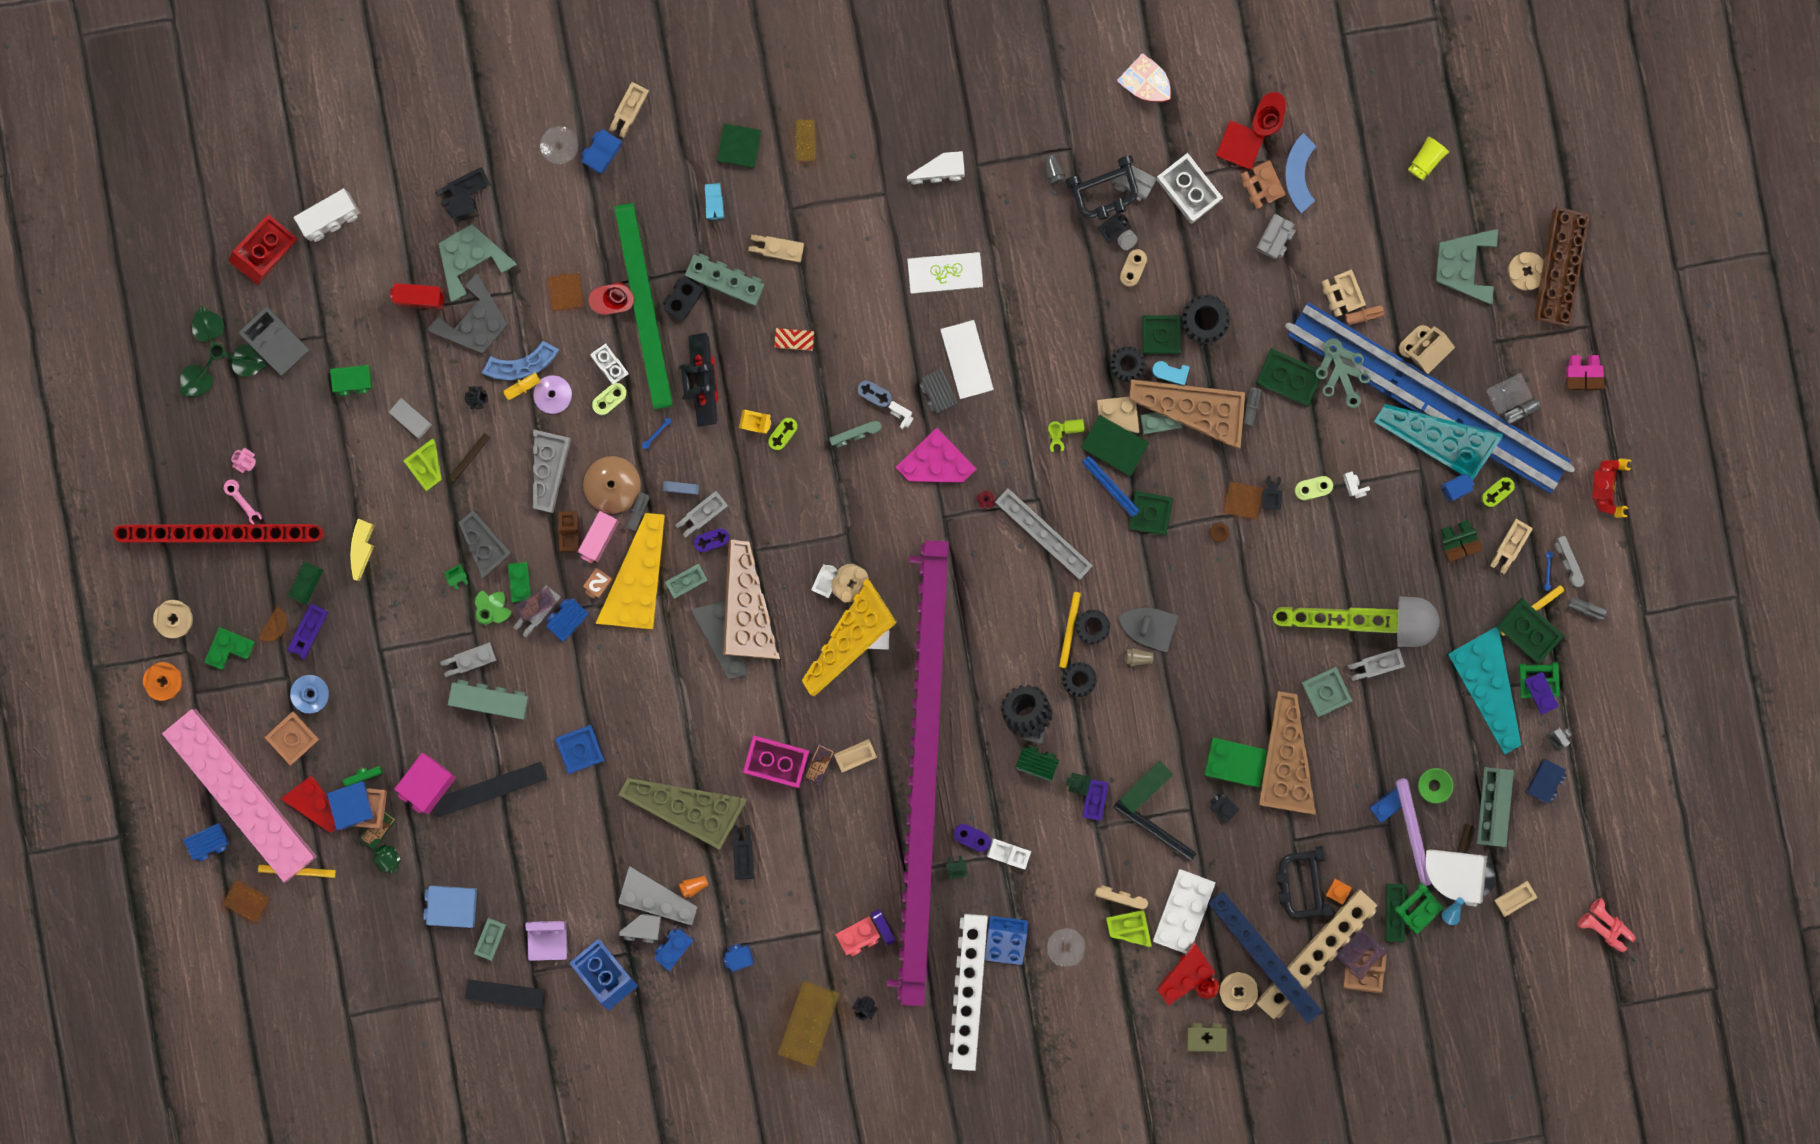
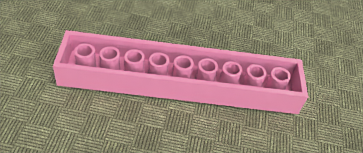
[162,709,317,882]

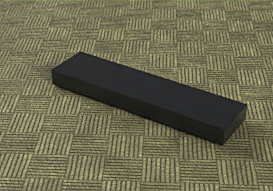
[465,979,544,1009]

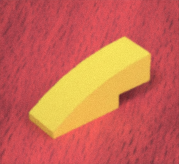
[351,519,375,581]

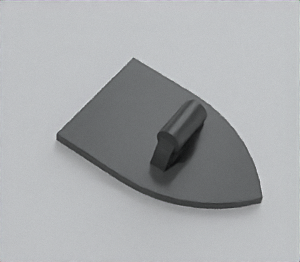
[1118,607,1178,652]

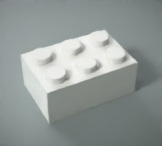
[1156,153,1223,224]
[294,189,360,242]

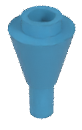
[1442,897,1464,925]

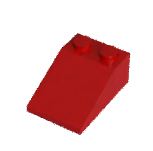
[228,214,298,285]

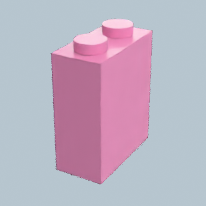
[578,511,619,563]

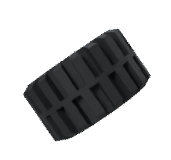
[1181,294,1231,344]
[1001,685,1053,738]

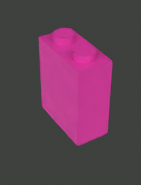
[395,752,457,814]

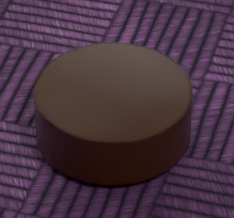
[1209,523,1229,542]

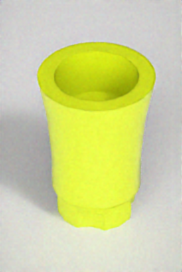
[1408,136,1449,181]

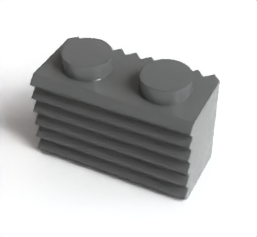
[919,369,958,414]

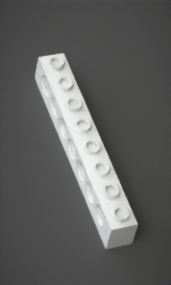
[948,914,988,1071]

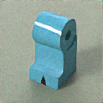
[705,183,725,220]
[1152,361,1190,385]

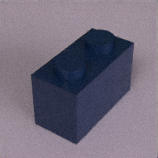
[1525,759,1566,804]

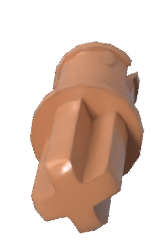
[1345,305,1384,326]

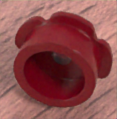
[977,490,996,509]

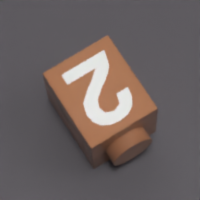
[583,568,613,599]

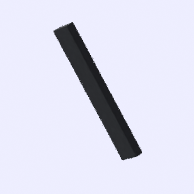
[434,762,547,817]

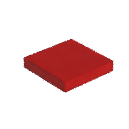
[1216,120,1265,171]

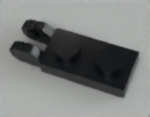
[435,167,491,207]
[733,825,755,880]

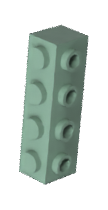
[685,253,765,307]
[448,680,529,720]
[1477,767,1514,847]

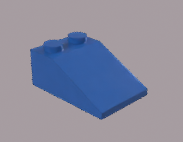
[569,938,638,1011]

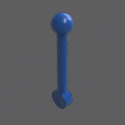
[642,418,672,449]
[1543,551,1553,591]

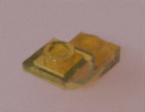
[795,120,816,161]

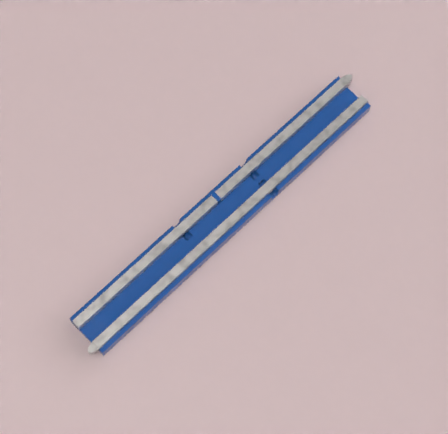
[1285,302,1575,494]

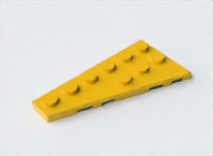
[596,513,665,629]
[802,579,897,696]

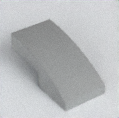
[389,398,432,439]

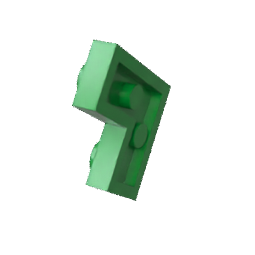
[204,627,255,670]

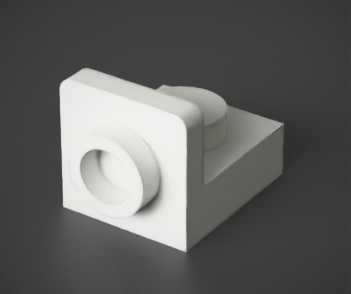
[888,401,914,429]
[1343,472,1370,498]
[811,564,839,598]

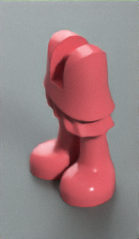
[1577,898,1636,953]

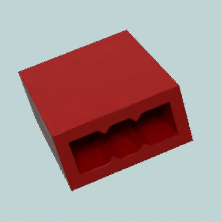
[390,283,444,310]

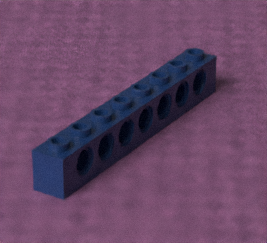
[1209,891,1323,1025]

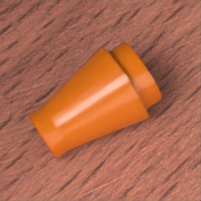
[678,876,709,898]

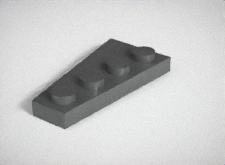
[691,601,747,679]

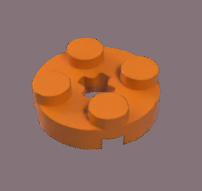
[143,662,183,701]

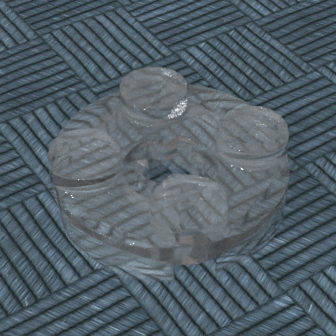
[1047,928,1085,967]

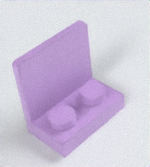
[526,921,567,960]

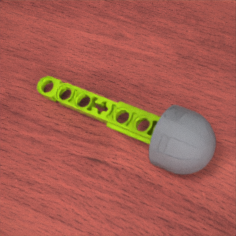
[1273,596,1439,647]

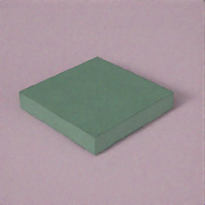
[1301,667,1352,718]

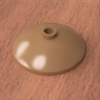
[583,456,641,514]

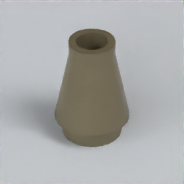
[1124,647,1153,666]

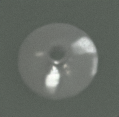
[540,126,578,164]

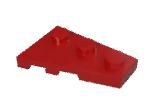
[281,775,336,833]
[1156,941,1215,1006]

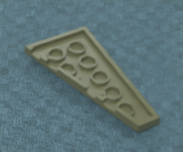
[619,778,747,850]

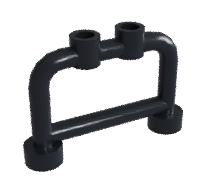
[1065,155,1138,220]
[1276,846,1333,919]

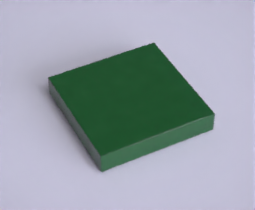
[717,123,762,168]
[1142,315,1181,354]
[1129,491,1173,536]

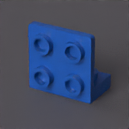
[985,916,1028,965]

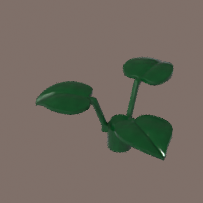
[180,306,267,397]

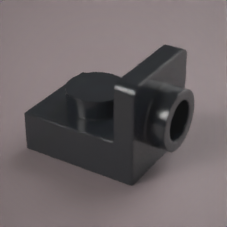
[1097,213,1131,243]
[1210,793,1239,823]

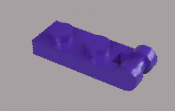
[287,603,329,660]

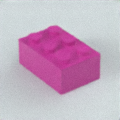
[743,735,809,788]

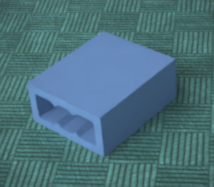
[424,885,477,928]

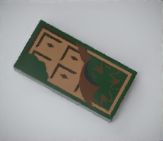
[358,810,397,850]

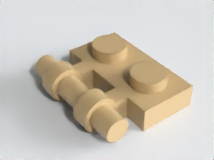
[1321,270,1366,317]

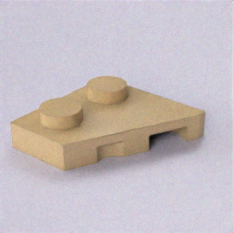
[1097,397,1139,433]

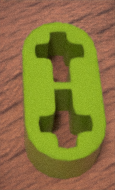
[769,418,798,451]
[1481,477,1514,507]

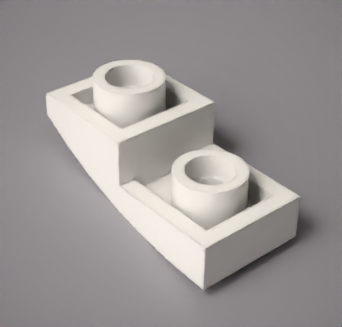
[590,344,628,385]

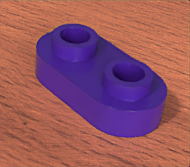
[954,824,991,852]

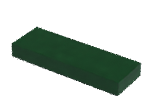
[1119,761,1173,814]
[1385,883,1406,942]

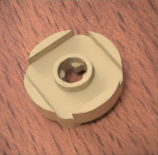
[1508,252,1544,291]
[831,564,869,602]
[153,600,193,638]
[1219,972,1258,1011]

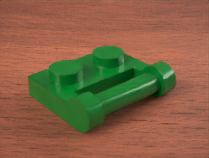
[1519,662,1560,698]
[1394,883,1444,934]

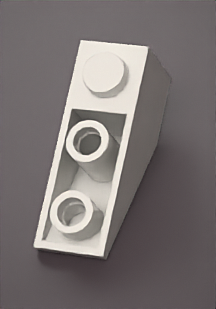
[907,151,965,184]

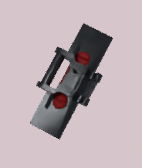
[679,333,718,427]

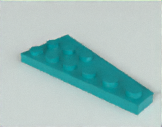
[1374,404,1503,480]
[1447,627,1521,755]

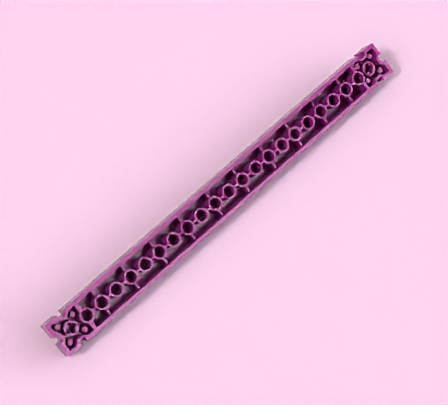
[887,540,948,1006]

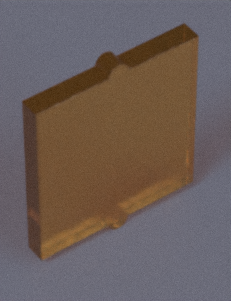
[548,273,584,311]
[1224,482,1263,519]

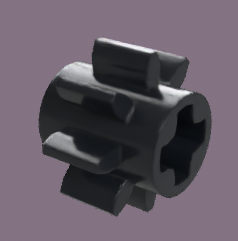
[464,386,488,409]
[852,996,878,1020]

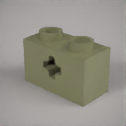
[1186,1023,1227,1052]

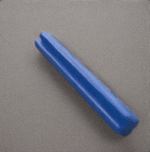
[1082,456,1139,517]

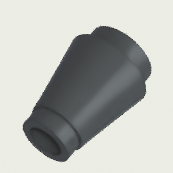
[1044,155,1065,185]

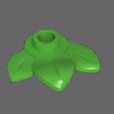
[475,591,512,625]

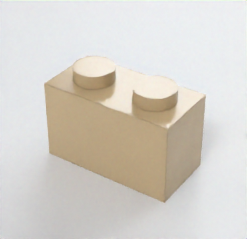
[1407,326,1455,374]

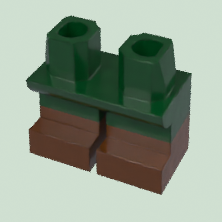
[1440,520,1484,563]

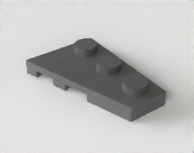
[459,510,512,579]

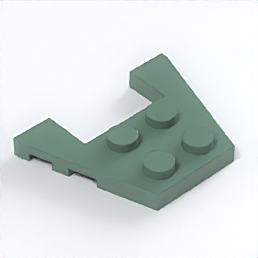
[439,224,517,303]
[1436,229,1498,304]

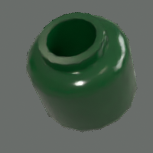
[372,844,401,874]

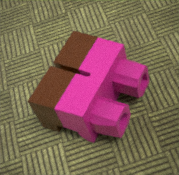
[1565,355,1604,390]

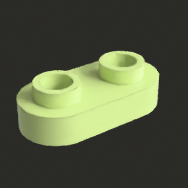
[592,383,627,415]
[1295,476,1333,500]

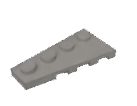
[533,430,571,513]
[618,866,697,925]

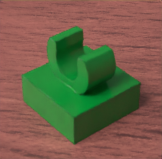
[444,563,468,590]

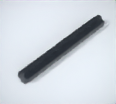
[1114,800,1196,861]

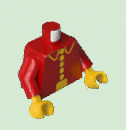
[1592,458,1631,518]

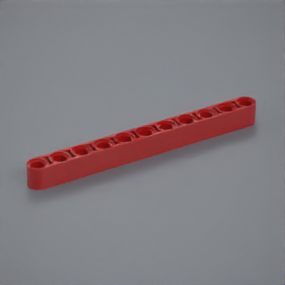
[113,524,325,543]

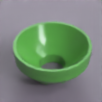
[1418,768,1453,803]

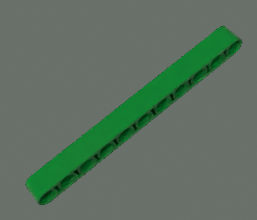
[614,202,673,410]

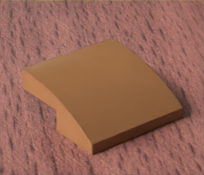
[1343,948,1387,994]

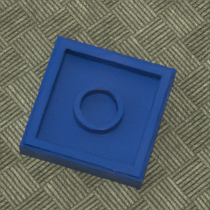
[555,725,605,774]
[327,781,374,830]

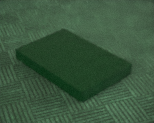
[1255,348,1324,407]
[1081,414,1150,476]
[1496,598,1564,665]

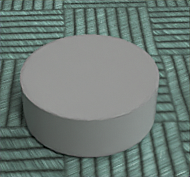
[1118,230,1137,250]

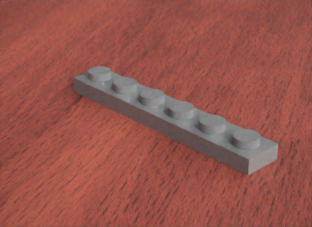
[995,488,1093,580]

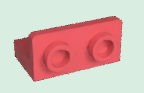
[835,916,880,956]

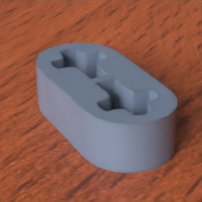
[858,381,892,408]
[662,481,699,495]

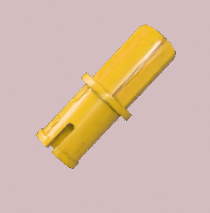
[503,372,541,400]

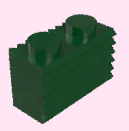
[287,562,323,604]
[1015,745,1059,782]

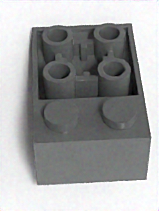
[239,306,309,376]

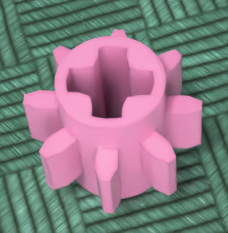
[231,448,256,473]

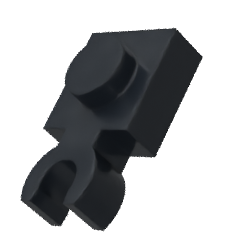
[1261,476,1283,510]

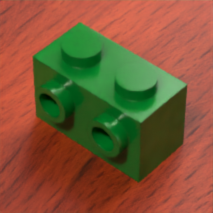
[330,365,373,396]

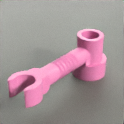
[224,479,262,524]

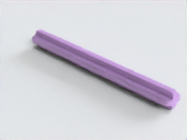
[1396,778,1432,886]

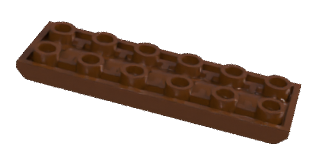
[1534,207,1590,327]

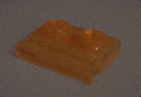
[222,880,270,923]

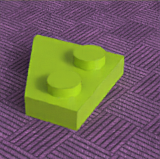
[403,439,442,491]
[1106,910,1152,947]

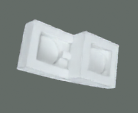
[986,838,1031,869]

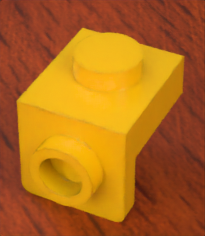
[739,410,771,433]

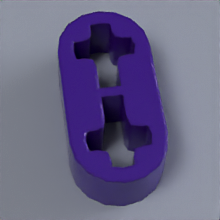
[694,529,730,552]
[871,909,896,945]

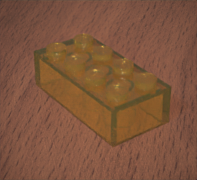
[778,980,840,1067]

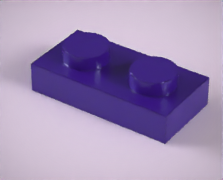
[1524,672,1559,715]
[1082,779,1108,820]

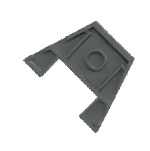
[427,274,508,354]

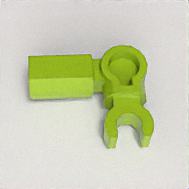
[1048,419,1084,452]

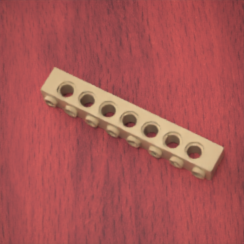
[1255,889,1377,1019]

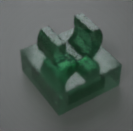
[1066,773,1091,795]
[946,856,968,880]

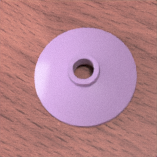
[533,376,572,414]

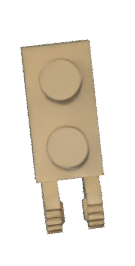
[609,82,649,138]
[748,235,804,263]
[1490,519,1533,574]
[1094,885,1148,910]

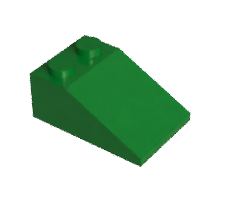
[1203,738,1267,788]

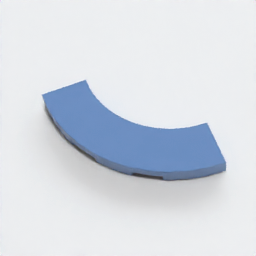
[1285,133,1317,214]
[482,341,560,380]

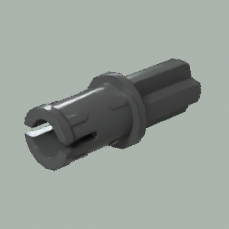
[1243,387,1261,426]
[1504,399,1540,424]
[625,493,650,531]
[1567,596,1606,620]

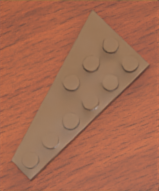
[1129,380,1245,450]

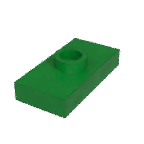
[343,766,384,787]

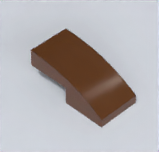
[558,511,579,553]

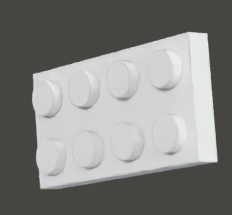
[1153,869,1216,954]

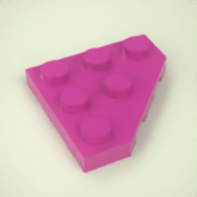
[895,428,977,483]

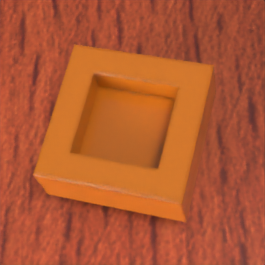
[1326,878,1352,905]

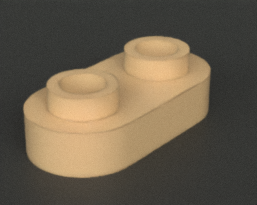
[1120,249,1147,287]
[1399,325,1431,358]

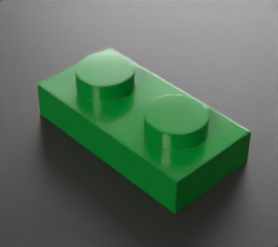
[508,562,531,602]

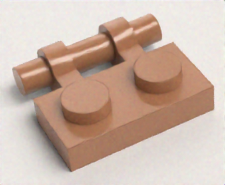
[1241,160,1286,209]

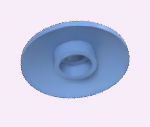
[290,675,329,713]

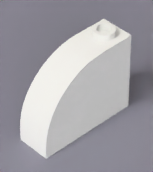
[1426,849,1487,906]

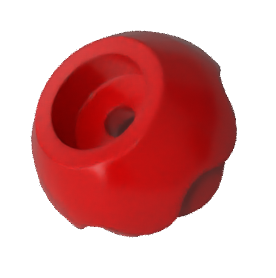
[1196,977,1219,999]

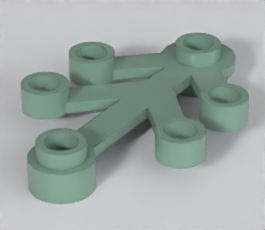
[1316,338,1371,408]

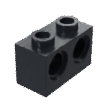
[446,193,479,222]
[663,276,704,323]

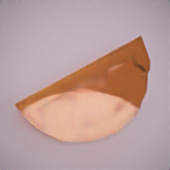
[258,606,288,641]

